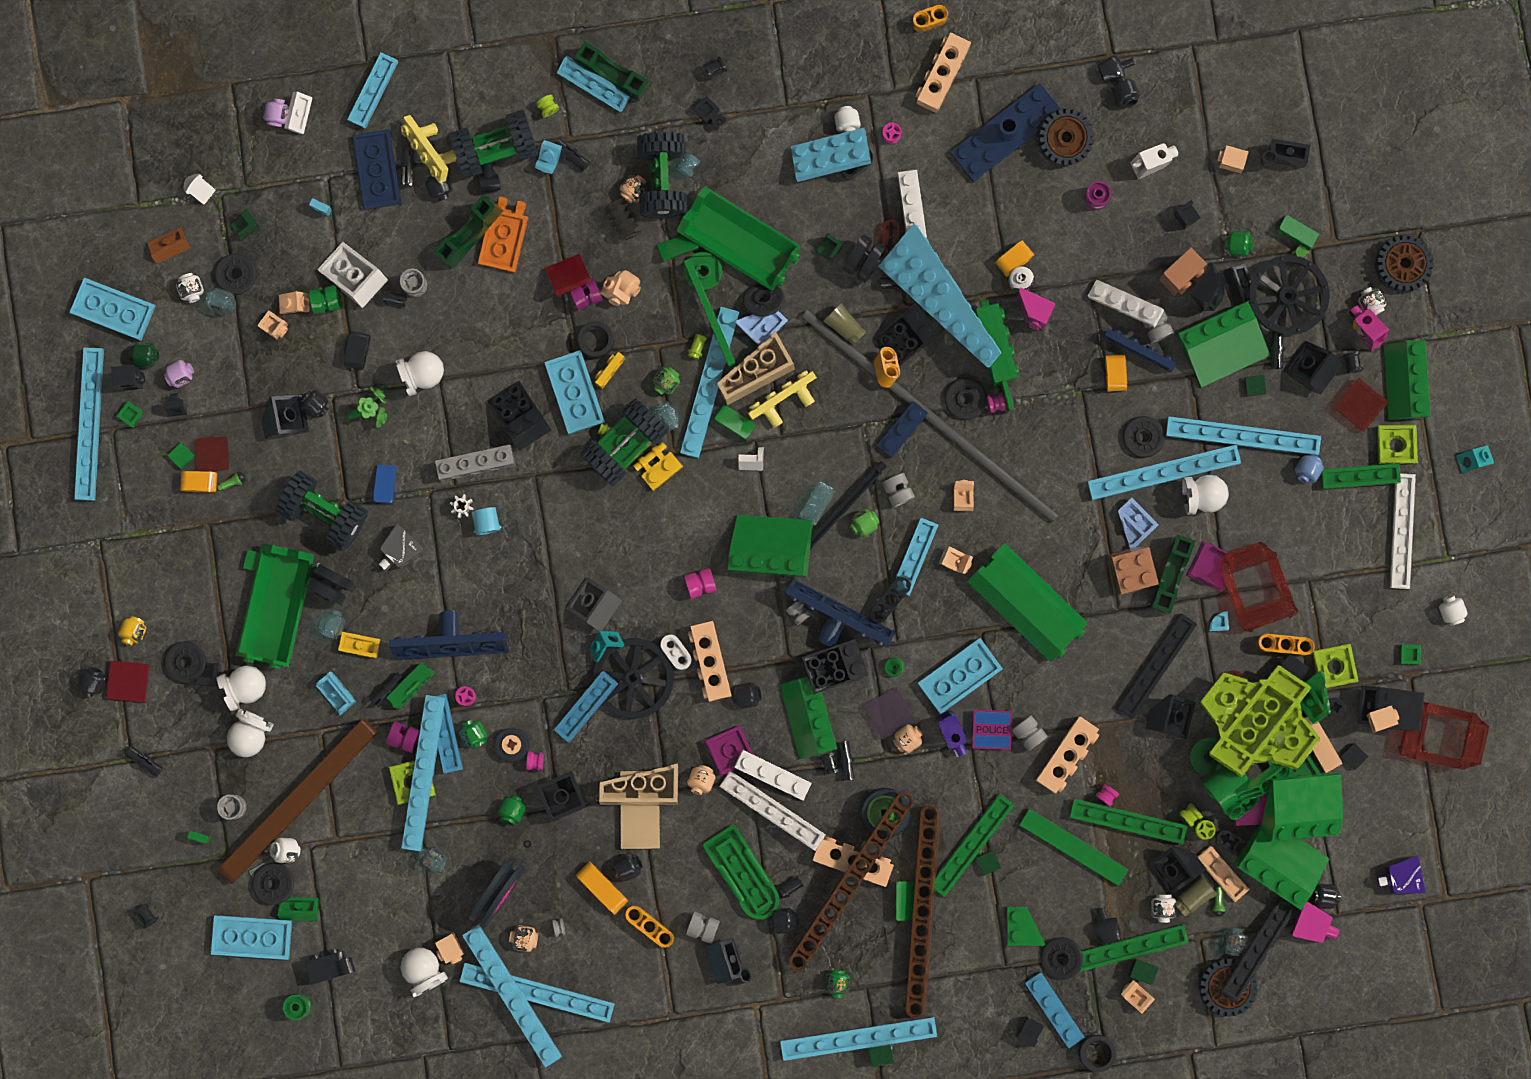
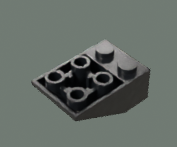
[874,302,946,367]
[488,381,552,451]
[802,639,868,694]
[1357,685,1425,732]

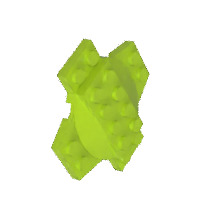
[1201,665,1320,778]

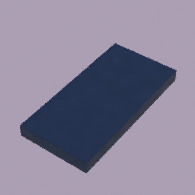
[352,129,402,210]

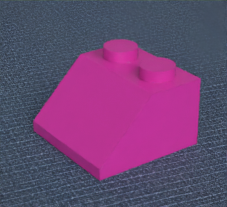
[1016,288,1056,331]

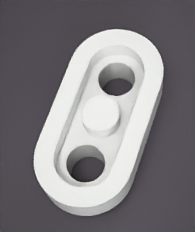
[661,635,692,670]

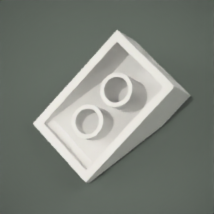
[317,242,388,308]

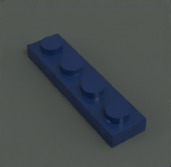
[1103,328,1177,373]

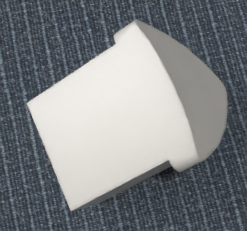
[184,174,215,204]
[738,447,764,471]

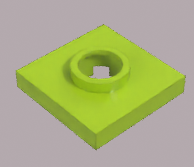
[1377,425,1418,464]
[1312,644,1359,688]
[389,761,436,805]

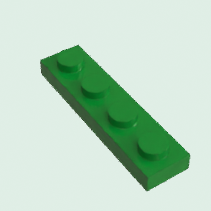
[1322,463,1401,489]

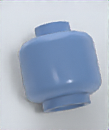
[1295,454,1324,484]

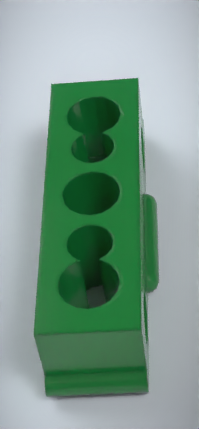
[386,662,435,710]

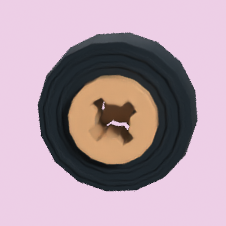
[495,728,529,762]

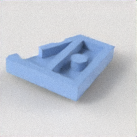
[735,311,788,346]
[1118,498,1159,549]

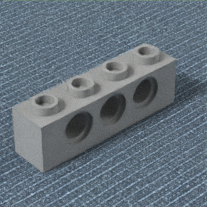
[435,445,516,482]

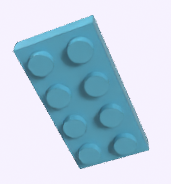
[791,128,871,182]
[70,278,156,341]
[545,350,605,435]
[918,638,1003,714]
[211,915,292,960]

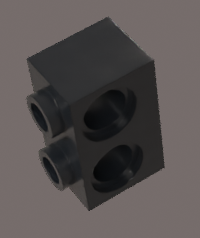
[111,365,145,391]

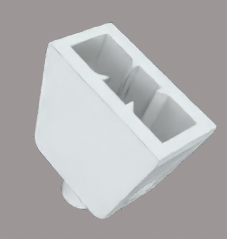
[1130,143,1178,179]

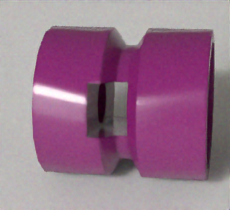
[1084,181,1111,210]
[570,278,603,311]
[386,721,420,753]

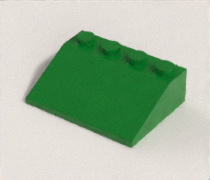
[1176,301,1270,388]
[728,515,813,578]
[1261,773,1343,841]
[1233,823,1330,910]

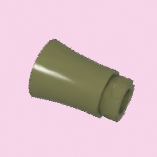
[823,303,866,345]
[1175,875,1218,917]

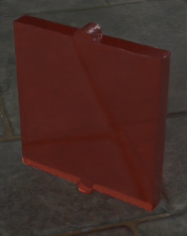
[196,436,230,472]

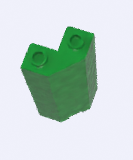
[677,186,801,291]
[236,543,314,669]
[967,543,1088,662]

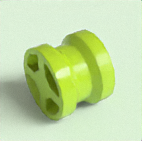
[536,95,559,118]
[1178,803,1203,827]
[1194,820,1215,839]

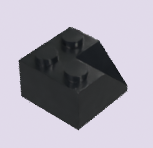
[536,771,588,822]

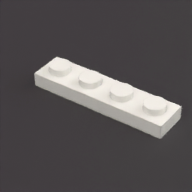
[1088,280,1164,327]
[734,750,812,800]

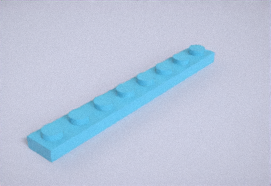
[680,307,739,459]
[75,348,104,501]
[1166,417,1321,456]
[1087,445,1241,500]
[401,695,446,851]
[462,925,562,1068]
[460,963,615,1023]
[780,1017,937,1061]

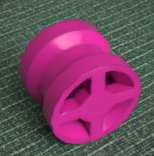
[882,123,901,144]
[987,392,1006,413]
[455,686,476,706]
[526,751,544,772]
[1095,783,1120,807]

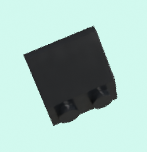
[1284,341,1342,395]

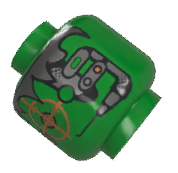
[459,719,487,749]
[824,970,850,998]

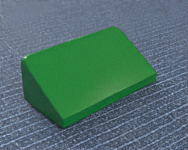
[1277,215,1319,250]
[657,235,699,263]
[714,404,757,441]
[896,881,915,921]
[278,897,319,922]

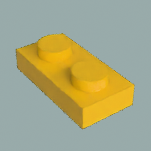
[595,352,625,389]
[338,632,381,658]

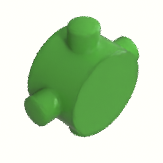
[1292,244,1309,258]

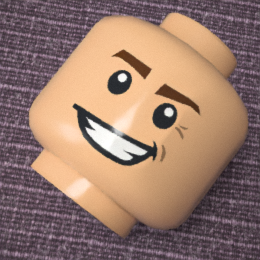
[893,724,923,753]
[687,765,716,795]

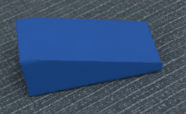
[373,465,397,504]

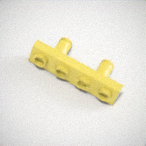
[401,115,457,183]
[747,370,817,428]

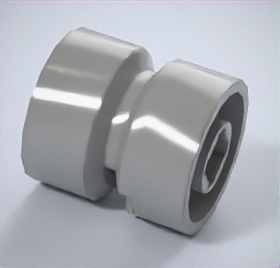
[400,269,427,297]
[1143,309,1174,343]
[882,473,915,508]
[1012,715,1048,752]
[217,795,247,820]
[686,912,720,944]

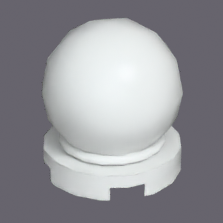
[396,351,444,396]
[1182,475,1229,515]
[216,666,266,711]
[227,708,274,757]
[400,947,448,997]

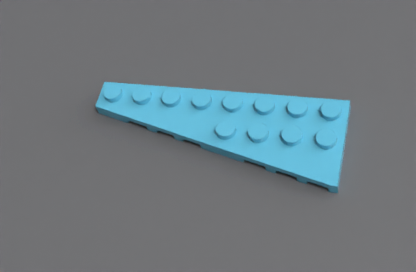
[878,223,1002,367]

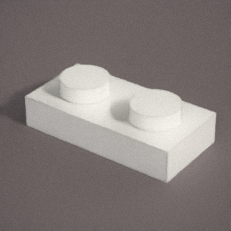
[284,92,312,134]

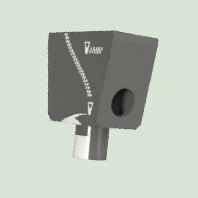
[378,524,426,571]

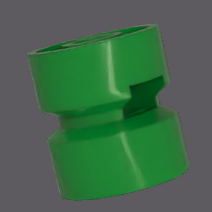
[309,285,341,315]
[283,993,312,1020]

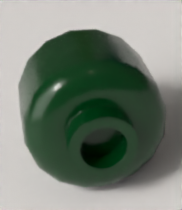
[129,343,159,368]

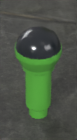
[217,472,246,491]
[1212,887,1225,917]

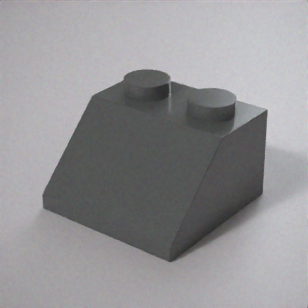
[566,577,622,631]

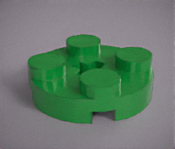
[684,252,722,291]
[1189,738,1219,776]

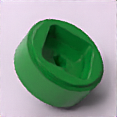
[884,657,904,677]

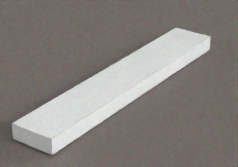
[1389,473,1416,589]
[719,772,826,851]

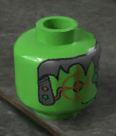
[652,366,680,395]
[849,509,879,537]

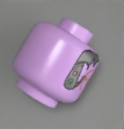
[263,98,289,127]
[164,360,194,388]

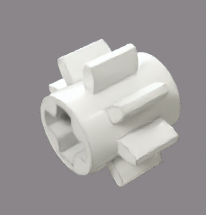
[450,494,474,518]

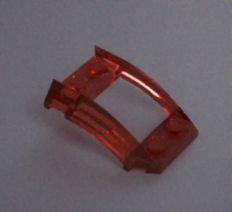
[1221,542,1299,632]
[1398,702,1489,770]

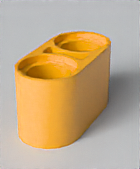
[912,5,948,32]
[995,240,1034,277]
[874,347,900,388]
[1105,355,1127,392]
[180,471,217,493]

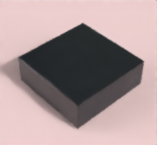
[1340,743,1368,770]

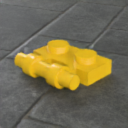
[633,442,683,491]

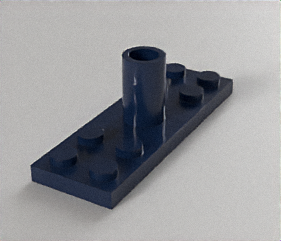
[950,83,1061,183]
[785,579,896,647]
[389,610,509,660]

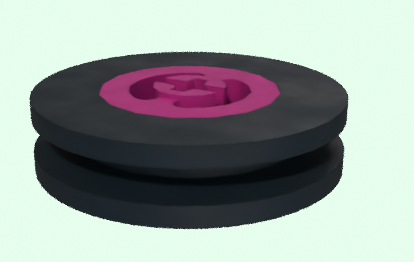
[469,857,526,929]

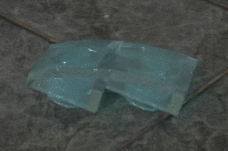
[799,481,835,526]

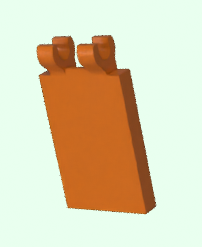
[478,196,529,273]

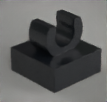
[164,393,187,417]

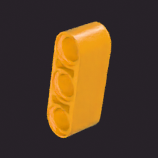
[1256,634,1315,656]
[576,861,628,915]
[625,906,674,948]

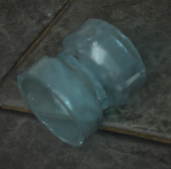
[675,152,701,178]

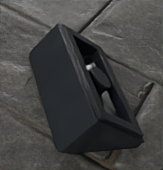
[1224,264,1257,306]

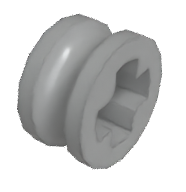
[552,918,566,937]

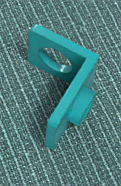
[1456,446,1494,474]
[589,631,624,662]

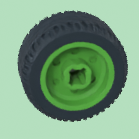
[859,788,910,838]

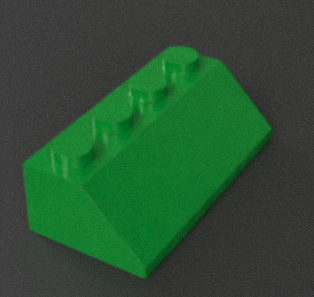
[1383,340,1431,421]
[780,677,837,759]

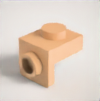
[600,276,630,306]
[279,291,310,314]
[258,310,288,339]
[954,480,974,511]
[939,546,973,574]
[1121,980,1155,1014]

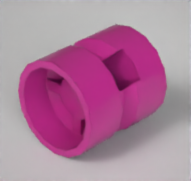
[684,568,717,599]

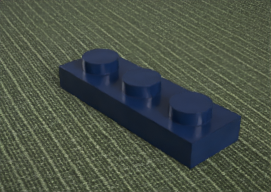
[877,401,929,457]

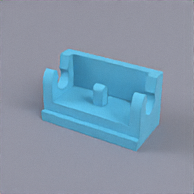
[316,671,357,715]

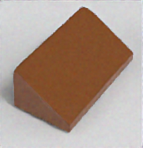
[146,227,190,264]

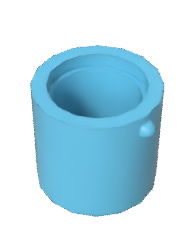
[471,507,501,535]

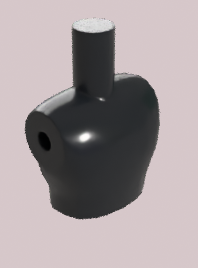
[1098,55,1135,83]
[1093,907,1121,945]

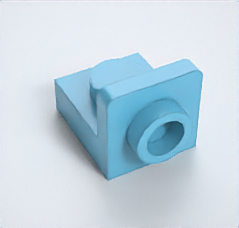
[535,140,562,174]

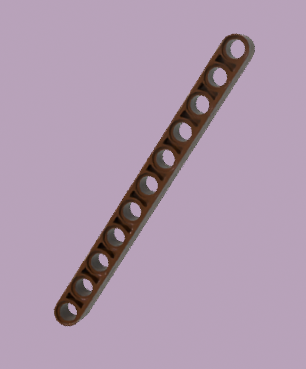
[218,718,379,884]
[789,790,913,971]
[906,805,941,1018]

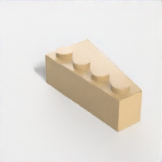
[717,331,795,405]
[599,764,678,805]

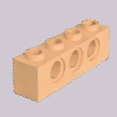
[915,33,971,113]
[688,621,732,702]
[1035,716,1099,794]
[813,836,894,887]

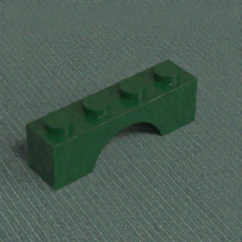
[575,41,650,101]
[433,194,504,268]
[1150,534,1196,615]

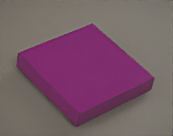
[705,725,754,777]

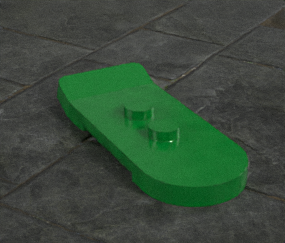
[703,825,779,919]

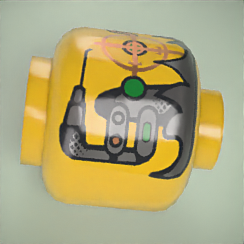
[118,616,146,646]

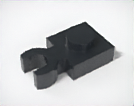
[693,96,726,130]

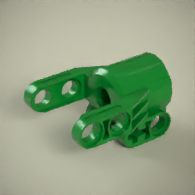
[1202,762,1290,820]

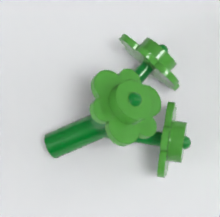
[347,387,387,428]

